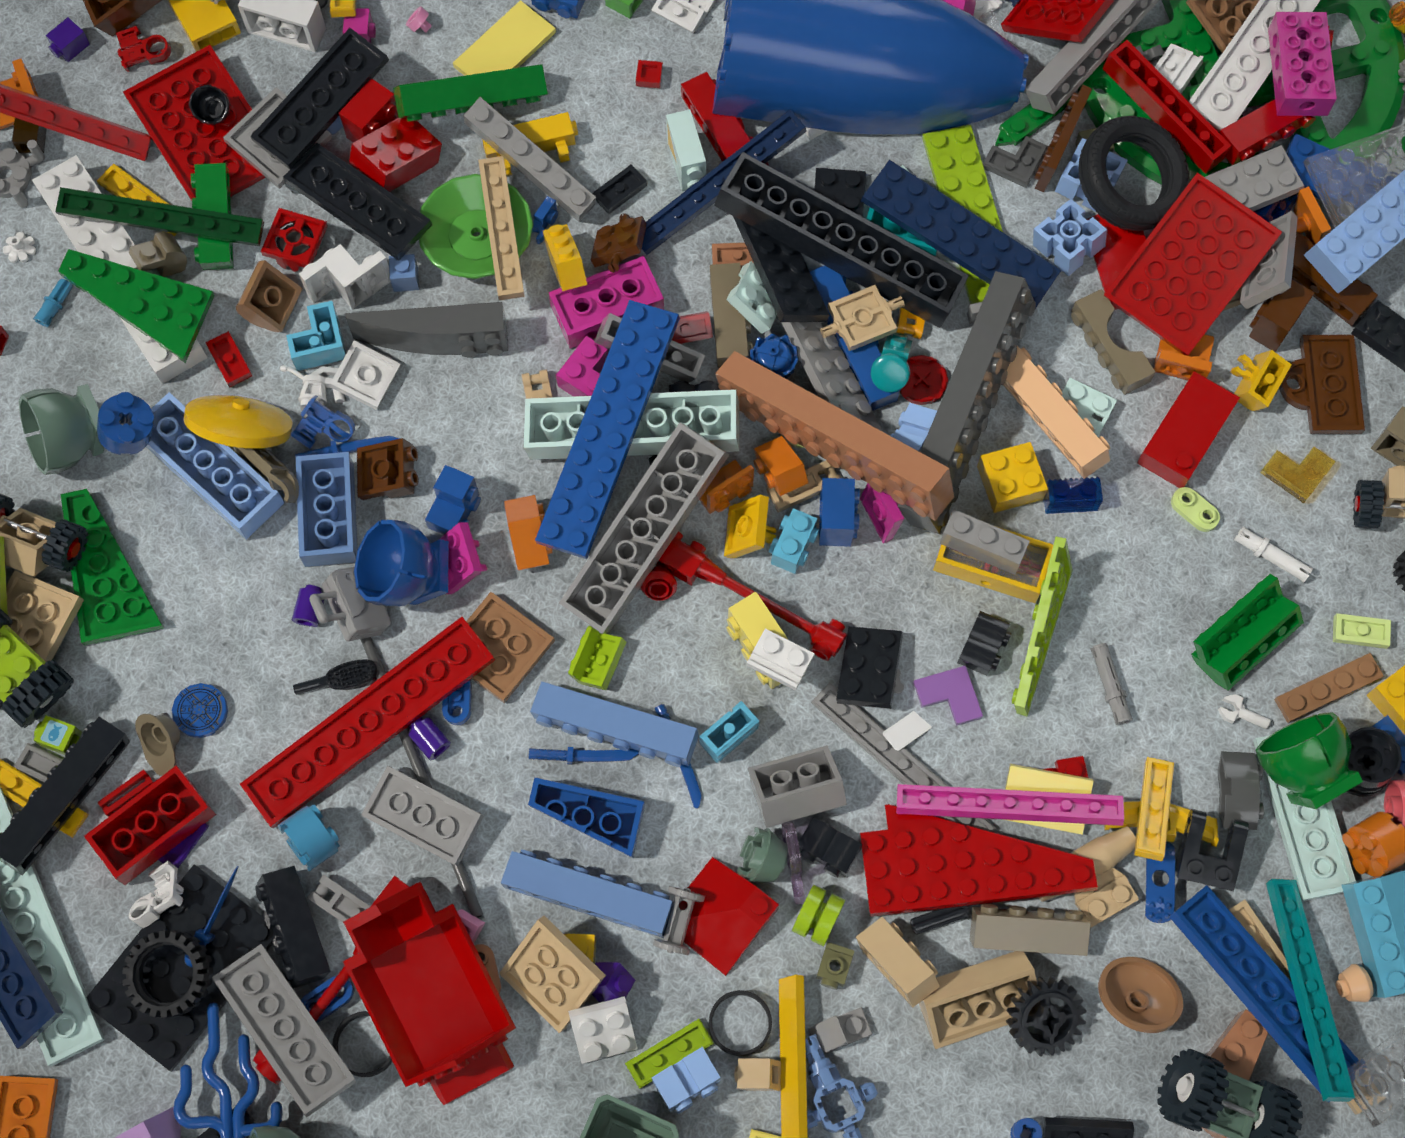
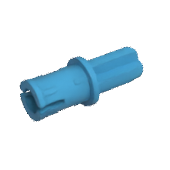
[33,279,72,328]

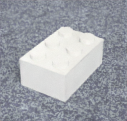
[238,0,326,52]

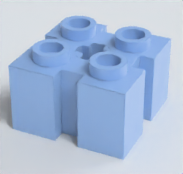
[1055,138,1128,212]
[1033,199,1107,276]
[890,403,937,452]
[651,1047,720,1114]

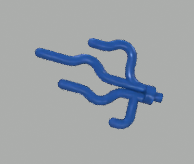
[173,1003,283,1138]

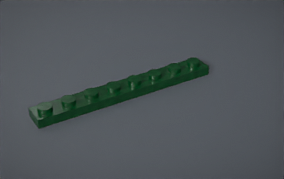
[55,187,265,247]

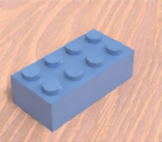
[296,452,358,567]

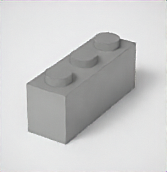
[940,509,1030,575]

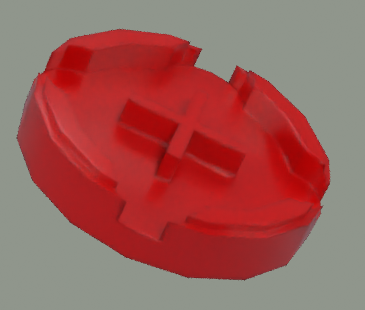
[900,355,948,405]

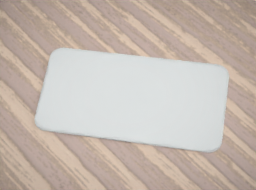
[883,711,932,751]

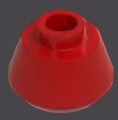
[641,566,677,601]

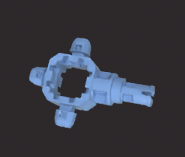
[805,1034,878,1138]

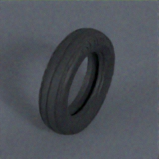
[1078,116,1189,231]

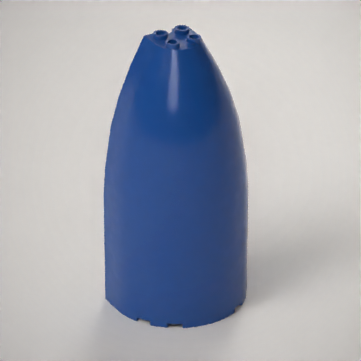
[712,0,1029,134]

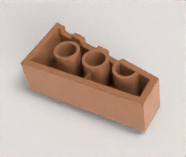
[1202,1009,1268,1138]

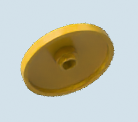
[184,395,293,448]

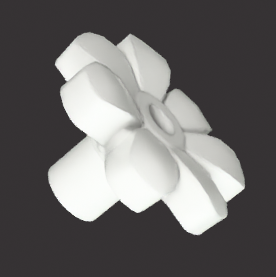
[3,232,36,263]

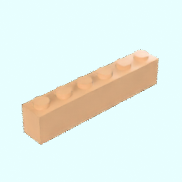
[1003,346,1110,479]

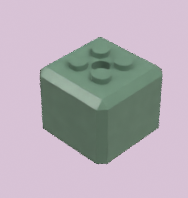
[580,1094,680,1138]

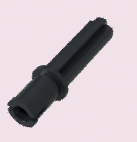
[910,903,993,934]

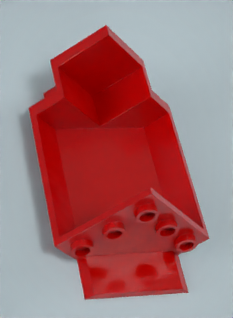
[343,881,516,1105]

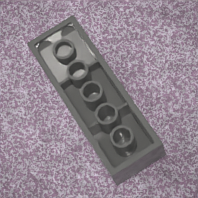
[345,302,508,358]

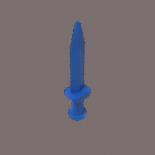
[185,866,239,967]

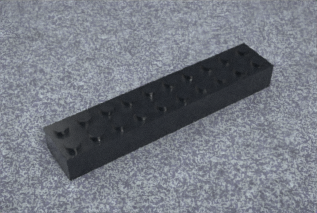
[714,152,969,328]

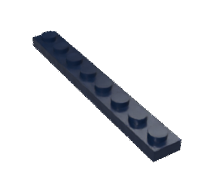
[642,109,807,256]

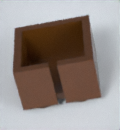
[1249,279,1314,352]

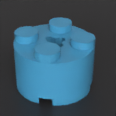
[278,804,340,871]

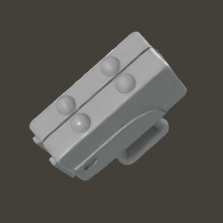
[309,567,391,641]

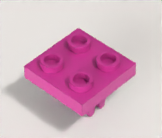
[438,522,487,594]

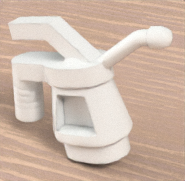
[280,365,345,410]

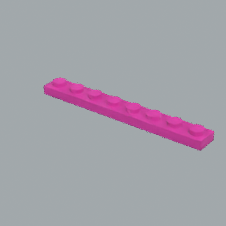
[896,784,1124,826]

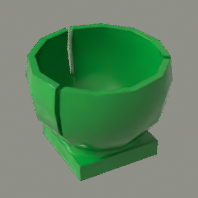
[1255,712,1363,809]

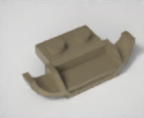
[233,447,299,503]

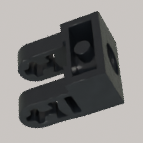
[1175,809,1249,892]

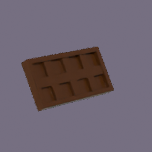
[1034,85,1092,192]

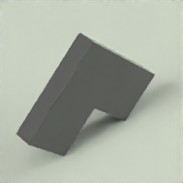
[983,136,1048,188]

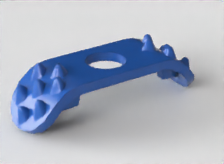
[1145,842,1175,923]

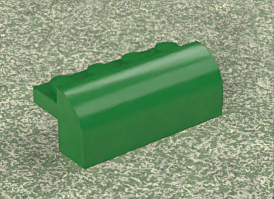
[1191,574,1304,691]

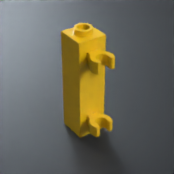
[482,112,578,176]

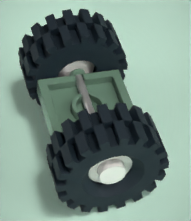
[1157,1049,1303,1138]

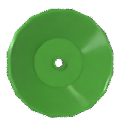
[419,174,533,279]

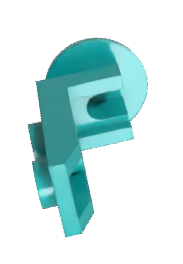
[871,333,912,392]

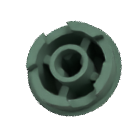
[737,827,788,882]

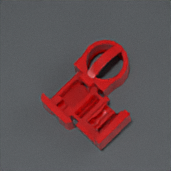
[116,25,171,72]

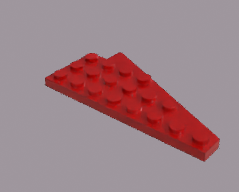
[860,804,1098,917]

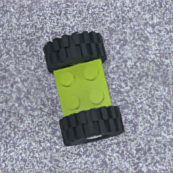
[0,608,74,728]

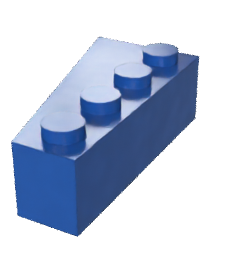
[528,777,645,858]

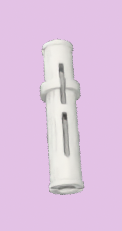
[1234,526,1313,583]

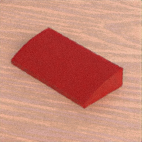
[1086,214,1146,310]

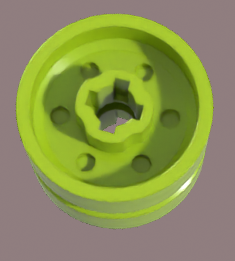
[792,884,845,947]

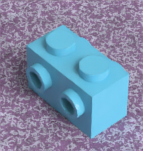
[769,508,820,574]

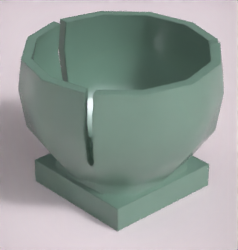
[19,384,104,475]

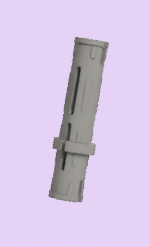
[1090,643,1133,725]

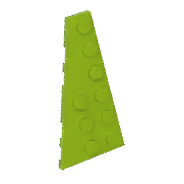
[1012,536,1073,717]

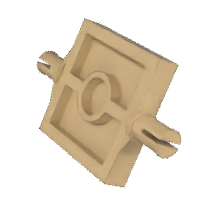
[820,285,905,351]

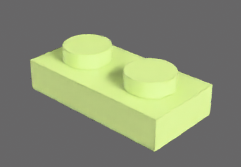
[1333,613,1391,649]

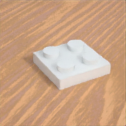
[330,340,401,410]
[568,996,638,1064]

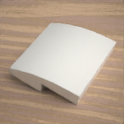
[651,0,717,33]

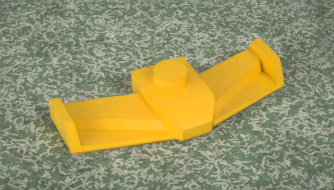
[1104,801,1219,847]

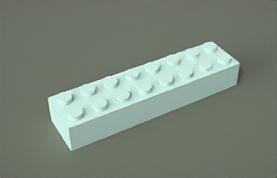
[524,389,739,460]

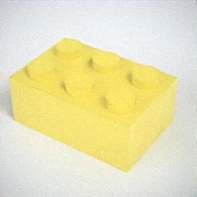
[726,592,788,689]

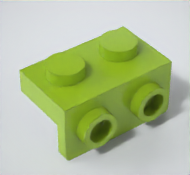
[568,626,627,691]

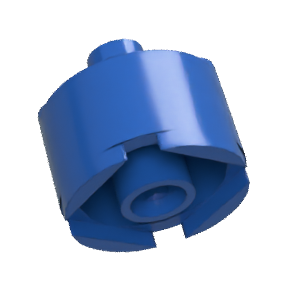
[97,392,154,455]

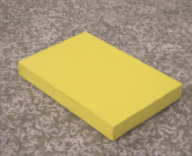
[1002,763,1094,835]

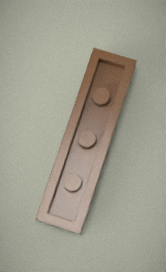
[1274,653,1384,723]

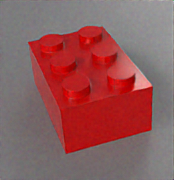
[349,117,442,192]

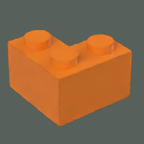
[504,495,553,570]

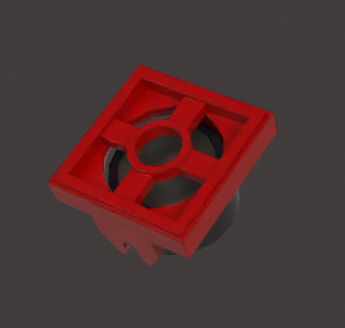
[260,208,328,272]

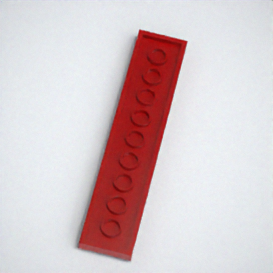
[240,617,495,829]

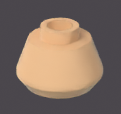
[1336,964,1374,1002]

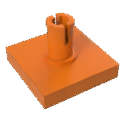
[1293,186,1331,245]

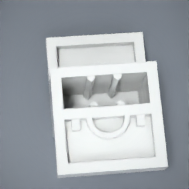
[299,244,391,310]

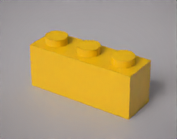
[543,224,587,291]

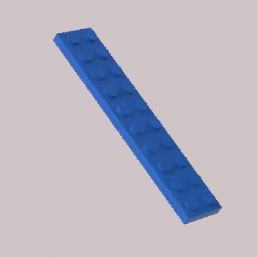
[535,300,680,559]

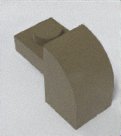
[129,232,187,277]

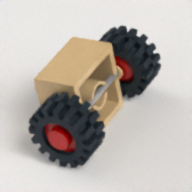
[1353,466,1405,529]
[0,494,88,577]

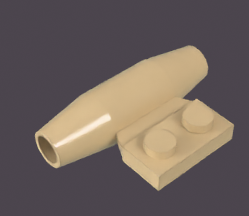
[1039,826,1139,928]

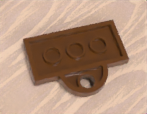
[1279,335,1365,434]

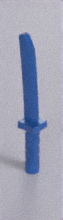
[295,436,399,457]
[654,704,702,809]
[529,747,639,765]

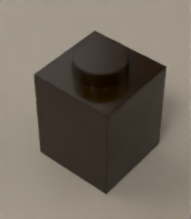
[12,118,47,153]

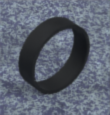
[709,990,772,1056]
[332,1011,393,1077]

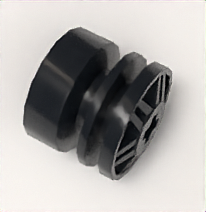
[1346,727,1402,797]

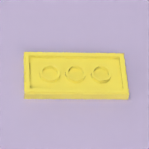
[453,0,556,76]

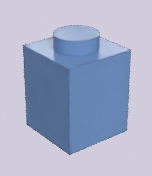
[389,254,419,292]

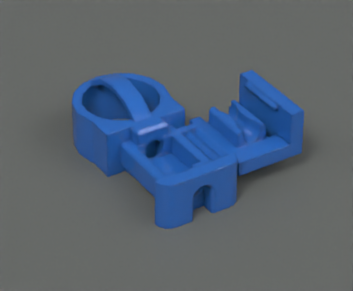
[291,395,355,449]

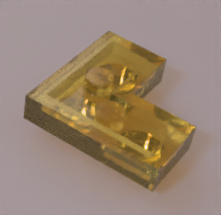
[1260,447,1336,504]

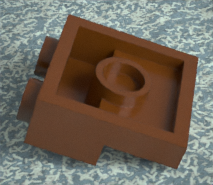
[357,438,419,500]

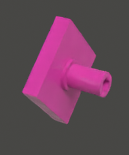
[860,483,904,544]

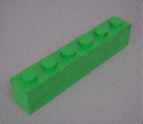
[393,64,548,122]

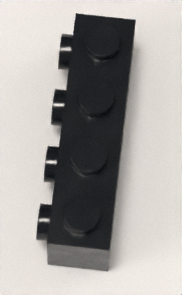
[255,865,331,989]

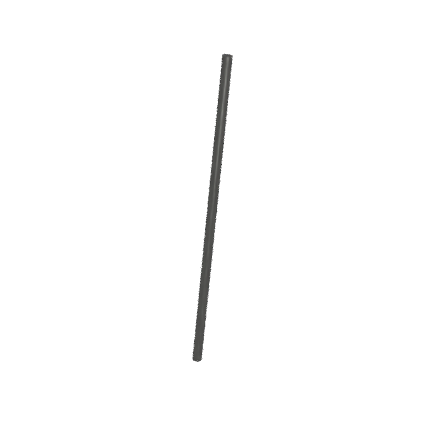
[360,637,484,918]

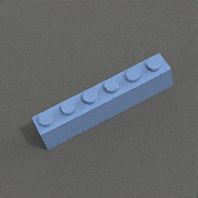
[530,681,699,767]
[501,850,673,938]

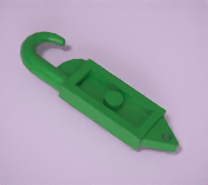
[995,95,1072,147]

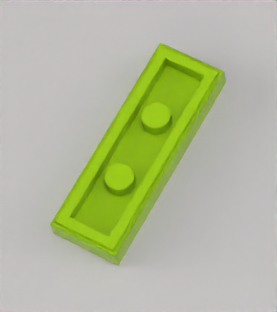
[625,1019,714,1089]

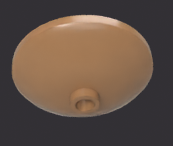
[1098,957,1183,1033]

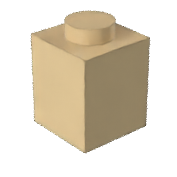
[734,1058,781,1091]

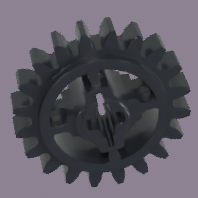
[1006,976,1087,1057]

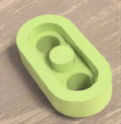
[1171,487,1220,532]

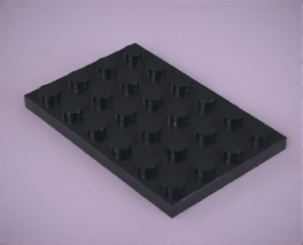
[86,864,275,1072]

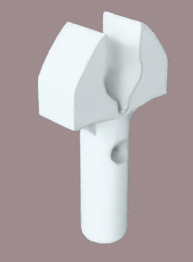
[1218,694,1271,729]

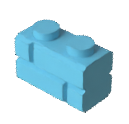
[699,701,759,763]

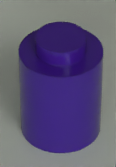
[291,585,324,627]
[409,717,451,761]

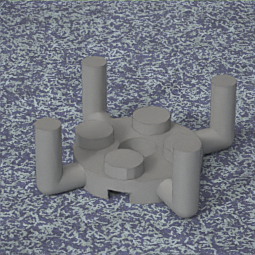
[0,140,45,208]

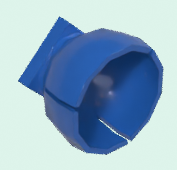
[354,520,449,606]

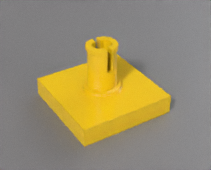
[724,494,776,559]

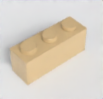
[856,917,940,1008]

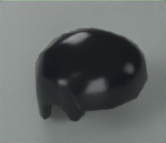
[189,85,231,126]

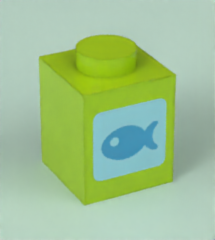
[34,715,83,755]

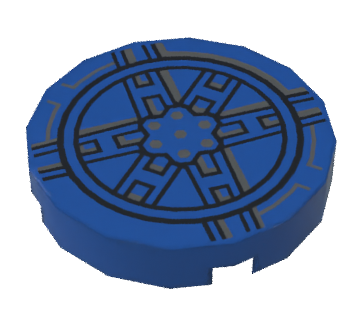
[172,683,228,738]

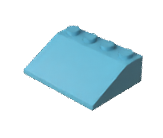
[1341,869,1405,998]

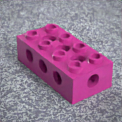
[1268,12,1337,116]
[548,256,664,349]

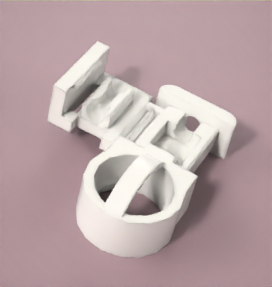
[129,861,183,928]

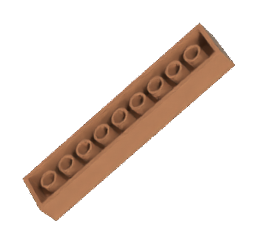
[715,351,954,521]

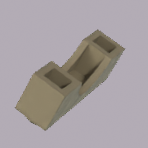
[1071,289,1156,395]

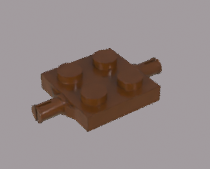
[590,213,647,273]

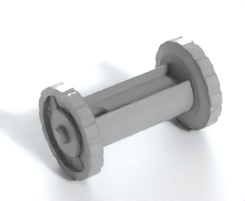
[653,886,705,955]

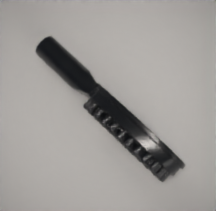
[293,659,377,695]

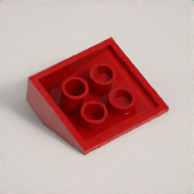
[679,857,779,976]

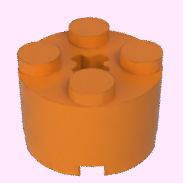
[1342,812,1405,877]

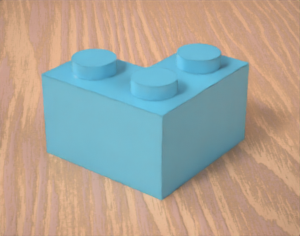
[286,301,346,371]

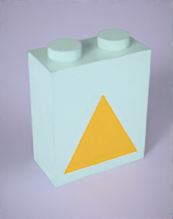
[666,109,706,191]

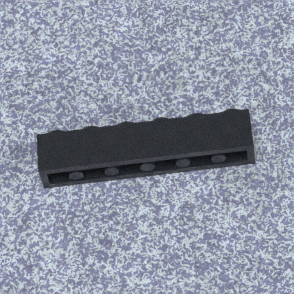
[0,716,130,876]

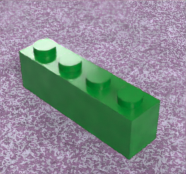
[191,163,234,270]

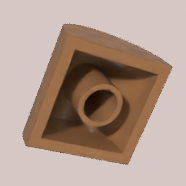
[236,260,303,332]

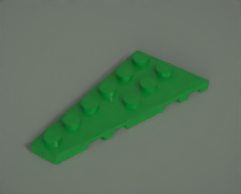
[58,249,215,364]
[60,489,164,646]

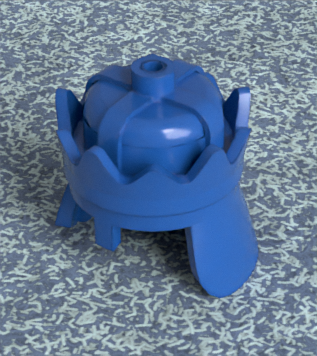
[750,334,798,379]

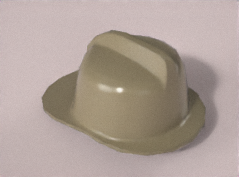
[135,713,180,776]

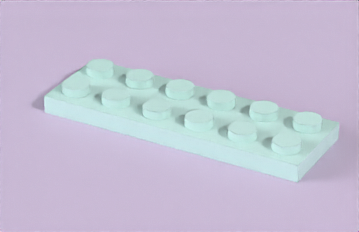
[1253,735,1356,901]

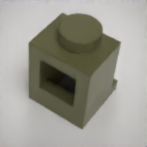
[816,942,854,989]

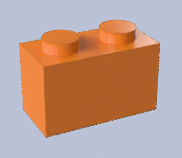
[753,436,808,496]

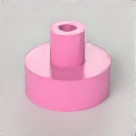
[406,6,432,33]

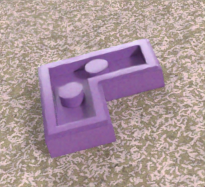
[913,666,983,726]

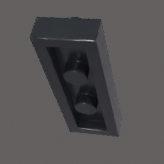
[1042,1117,1135,1138]

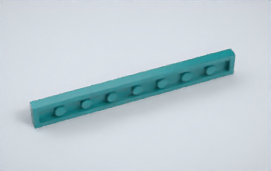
[1266,879,1355,1102]

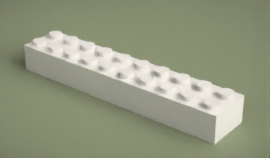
[32,155,207,384]

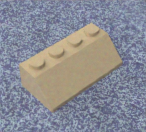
[919,951,1037,1049]

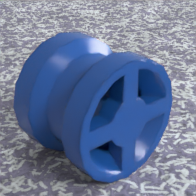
[1010,1118,1042,1138]

